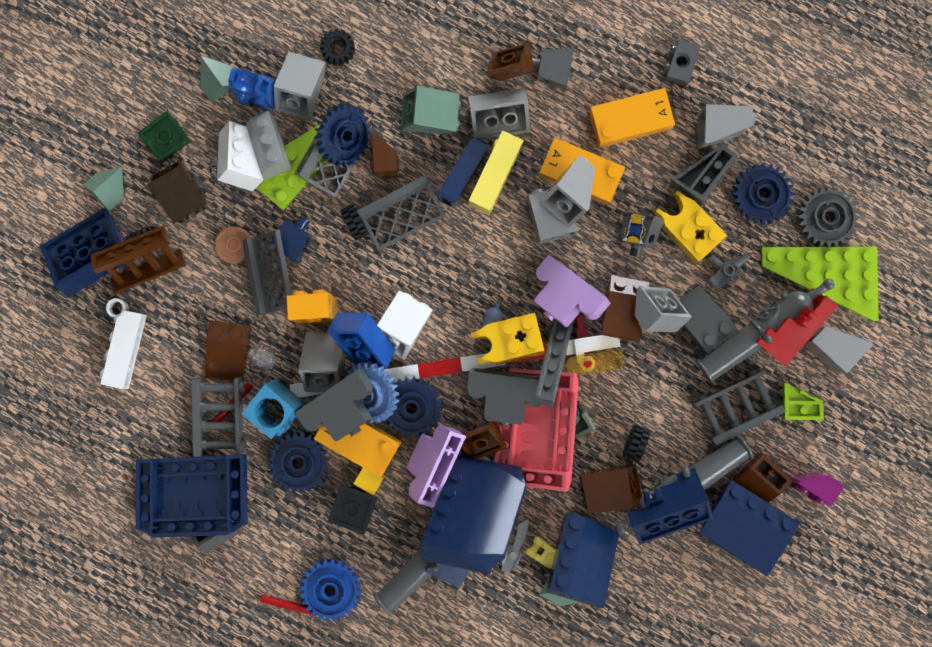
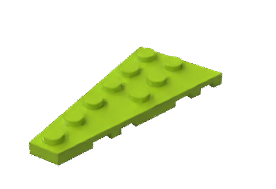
[256,125,344,210]

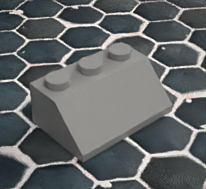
[468,88,531,140]
[245,111,292,181]
[635,286,692,332]

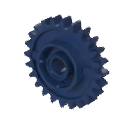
[314,103,372,166]
[731,163,795,225]
[384,376,443,438]
[267,431,330,494]

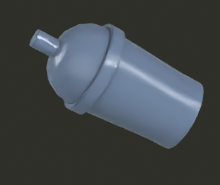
[481,303,503,328]

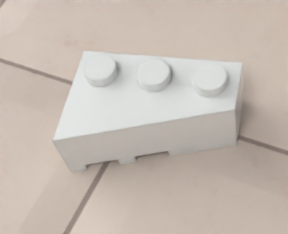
[217,121,263,191]

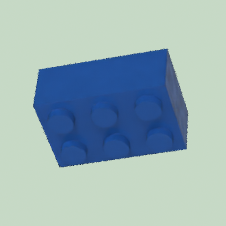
[327,312,396,369]

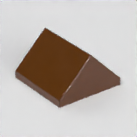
[487,42,534,81]
[461,421,506,459]

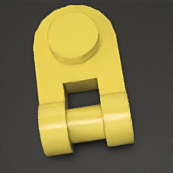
[525,536,556,568]

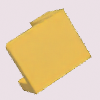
[354,468,385,496]

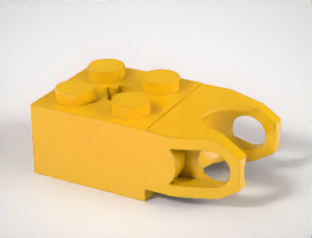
[654,191,727,264]
[470,313,545,365]

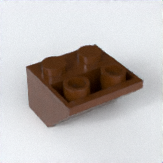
[369,133,400,178]
[732,452,793,502]

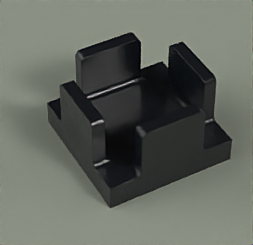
[328,484,378,535]

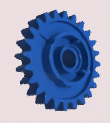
[299,558,362,622]

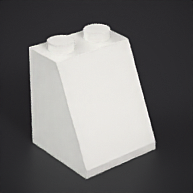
[377,291,432,360]

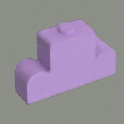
[534,255,611,327]
[407,425,466,508]

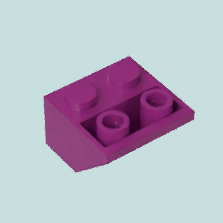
[790,472,845,506]

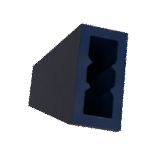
[437,138,489,209]

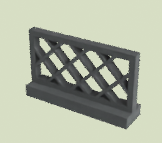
[294,108,371,198]
[357,175,446,251]
[242,230,292,316]

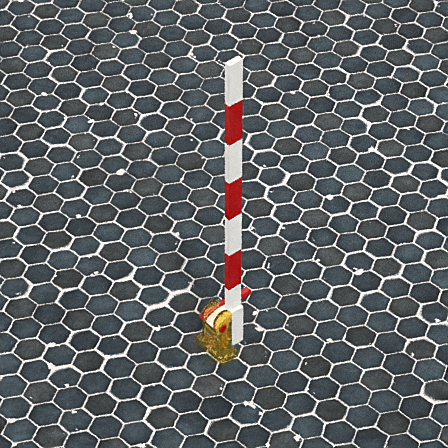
[290,315,625,397]

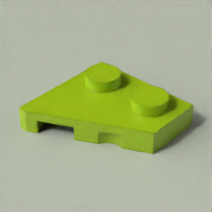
[782,383,824,420]

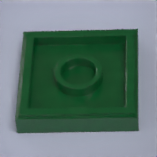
[138,110,191,164]

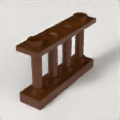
[90,225,186,295]

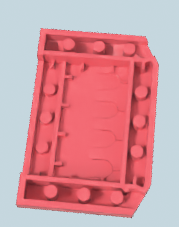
[495,368,579,492]

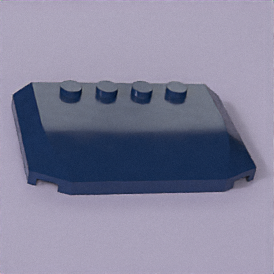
[136,454,248,538]
[420,455,526,574]

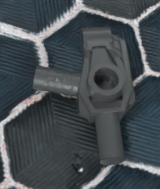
[706,254,749,289]

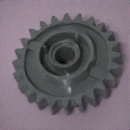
[796,186,860,248]

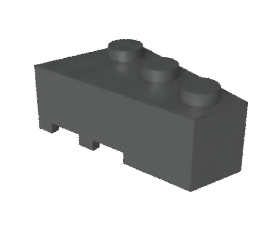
[670,144,738,206]

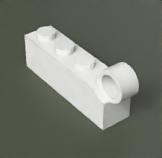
[100,298,147,389]

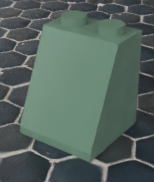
[400,86,461,135]

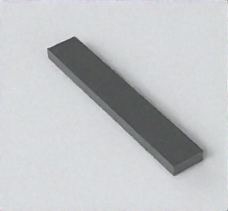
[534,319,575,407]

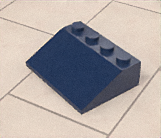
[40,208,124,297]
[698,480,799,576]
[546,512,619,608]

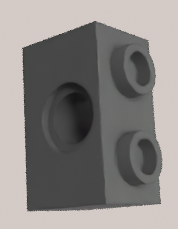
[663,40,700,87]

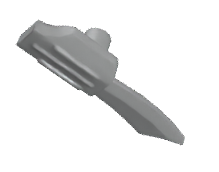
[501,519,529,574]

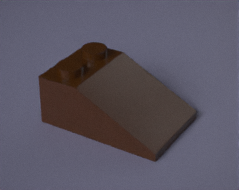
[601,275,649,343]
[205,320,252,382]

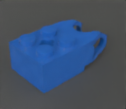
[228,68,276,111]

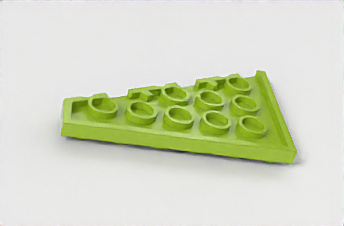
[761,247,879,321]

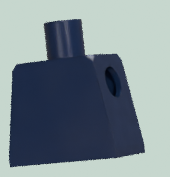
[271,216,311,264]

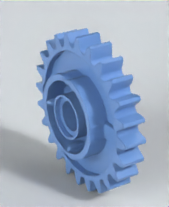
[344,361,399,423]

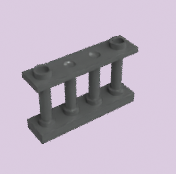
[692,368,786,445]
[191,377,247,457]

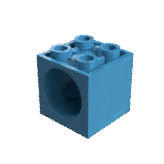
[241,379,305,439]

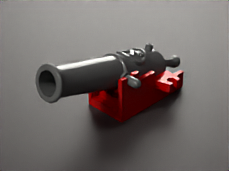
[696,279,838,384]

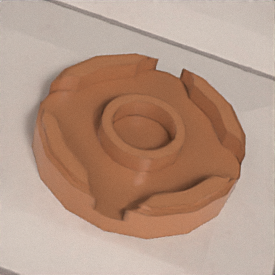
[215,226,252,264]

